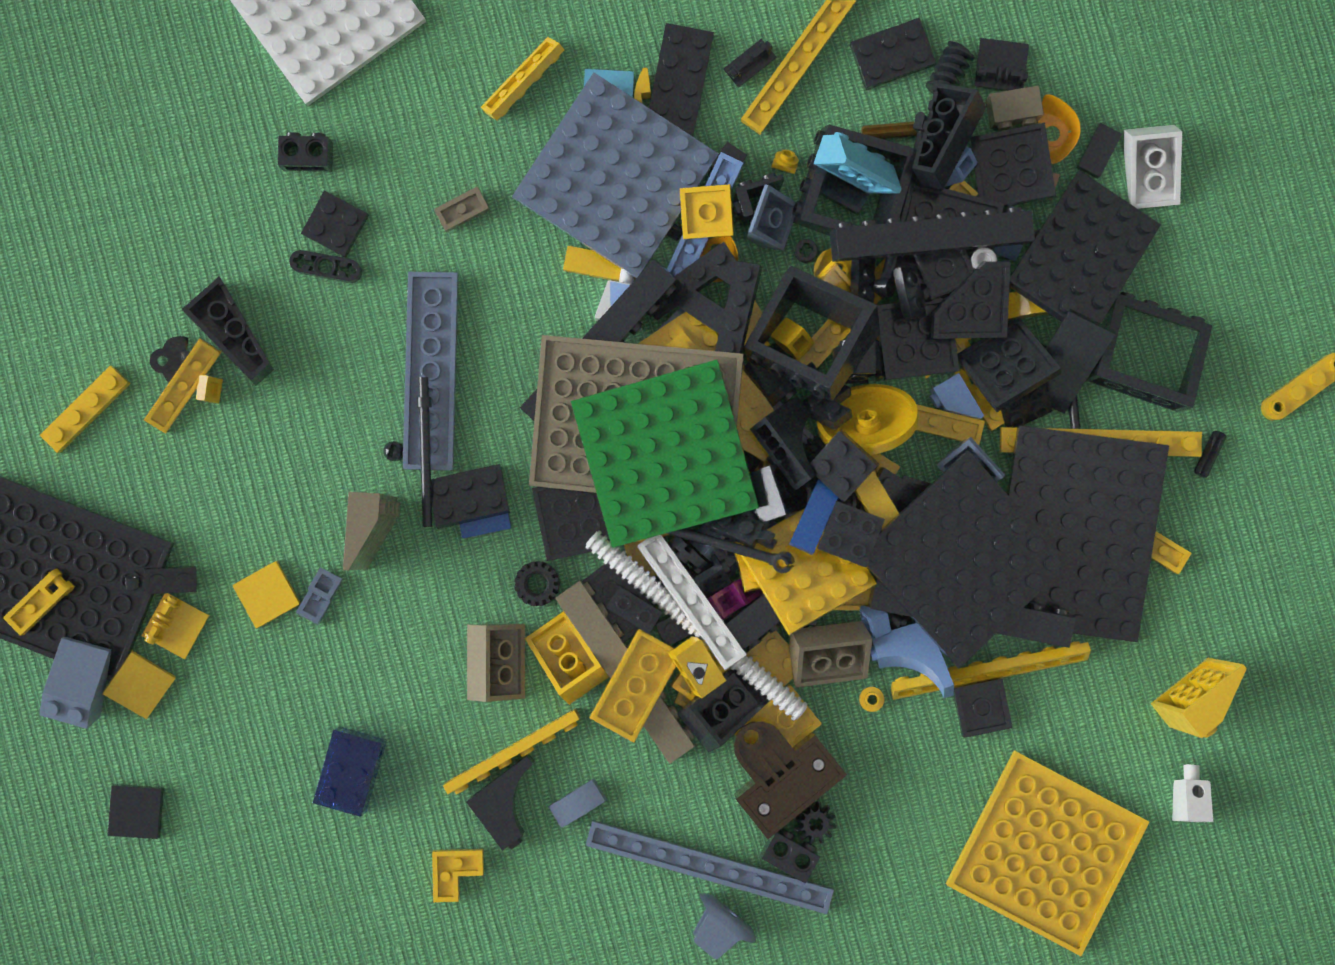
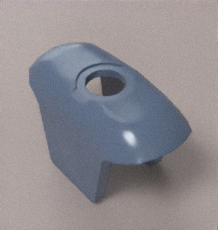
[693,893,756,959]

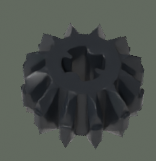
[794,801,836,844]

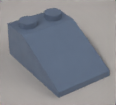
[39,636,111,729]

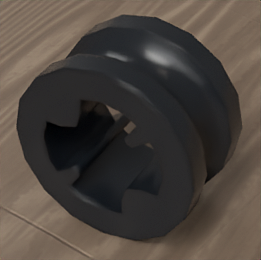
[794,239,817,263]

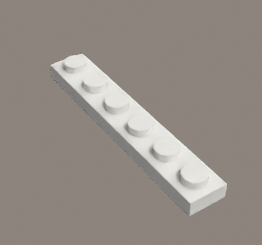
[638,535,746,670]

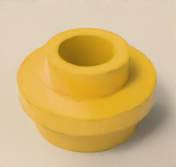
[859,687,884,712]

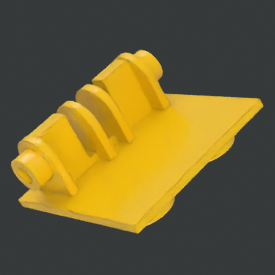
[141,593,210,659]

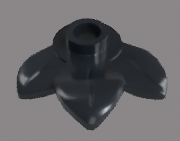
[149,336,190,382]

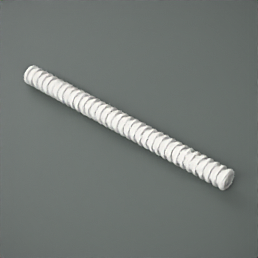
[585,530,807,721]

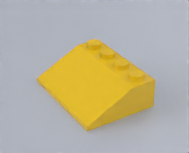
[1150,658,1247,738]

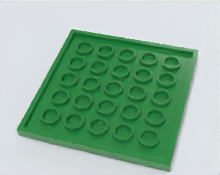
[571,359,759,548]

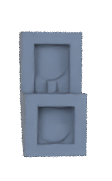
[296,567,342,625]
[549,779,607,828]

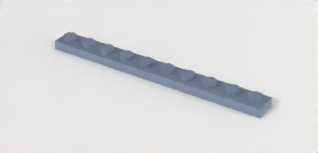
[585,820,834,914]

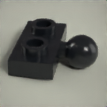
[893,267,932,319]

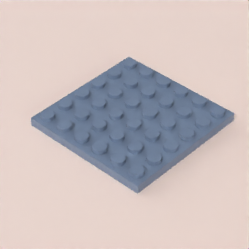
[512,73,719,278]

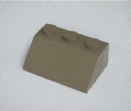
[789,621,872,687]
[467,624,525,702]

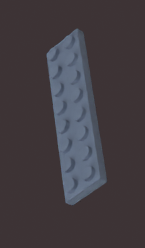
[403,272,459,471]

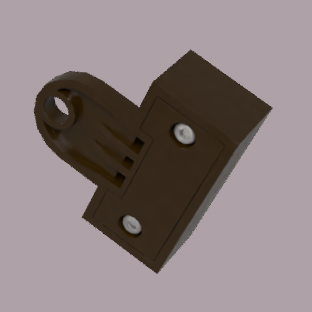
[734,721,847,839]

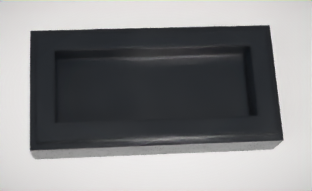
[1076,123,1122,179]

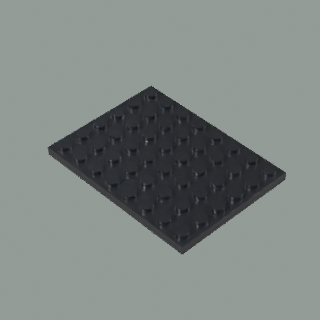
[1007,425,1169,642]
[0,476,174,681]

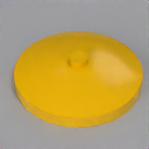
[817,384,919,455]

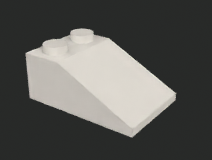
[1124,125,1182,209]

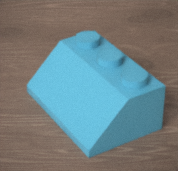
[814,132,902,193]

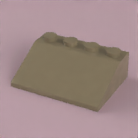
[343,492,401,571]

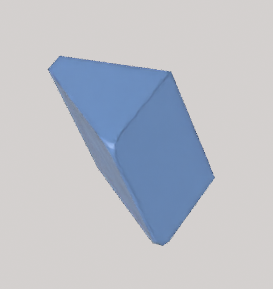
[859,606,891,639]

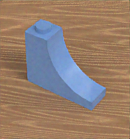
[870,623,954,698]

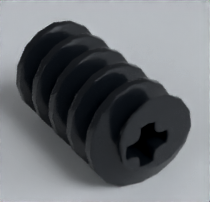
[925,41,975,94]

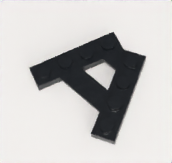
[653,241,763,354]

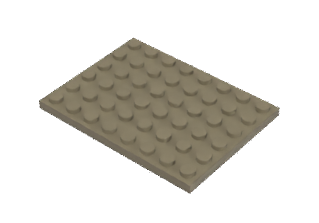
[529,335,744,493]

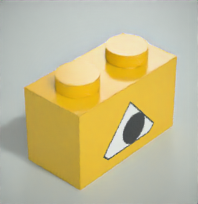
[668,636,726,698]

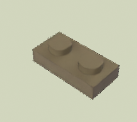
[434,186,490,233]

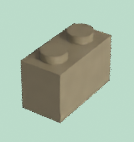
[985,86,1044,131]

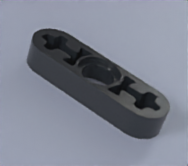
[289,250,362,283]

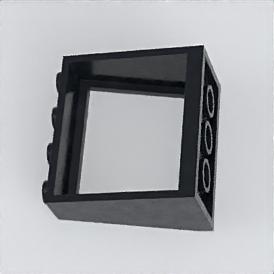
[792,124,917,236]
[744,265,880,402]
[1086,292,1212,412]

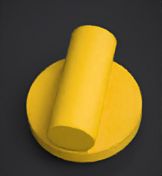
[771,149,799,175]

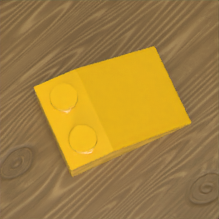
[525,611,609,705]

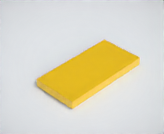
[589,629,676,743]

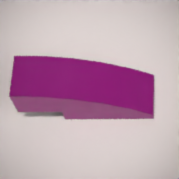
[707,577,763,619]

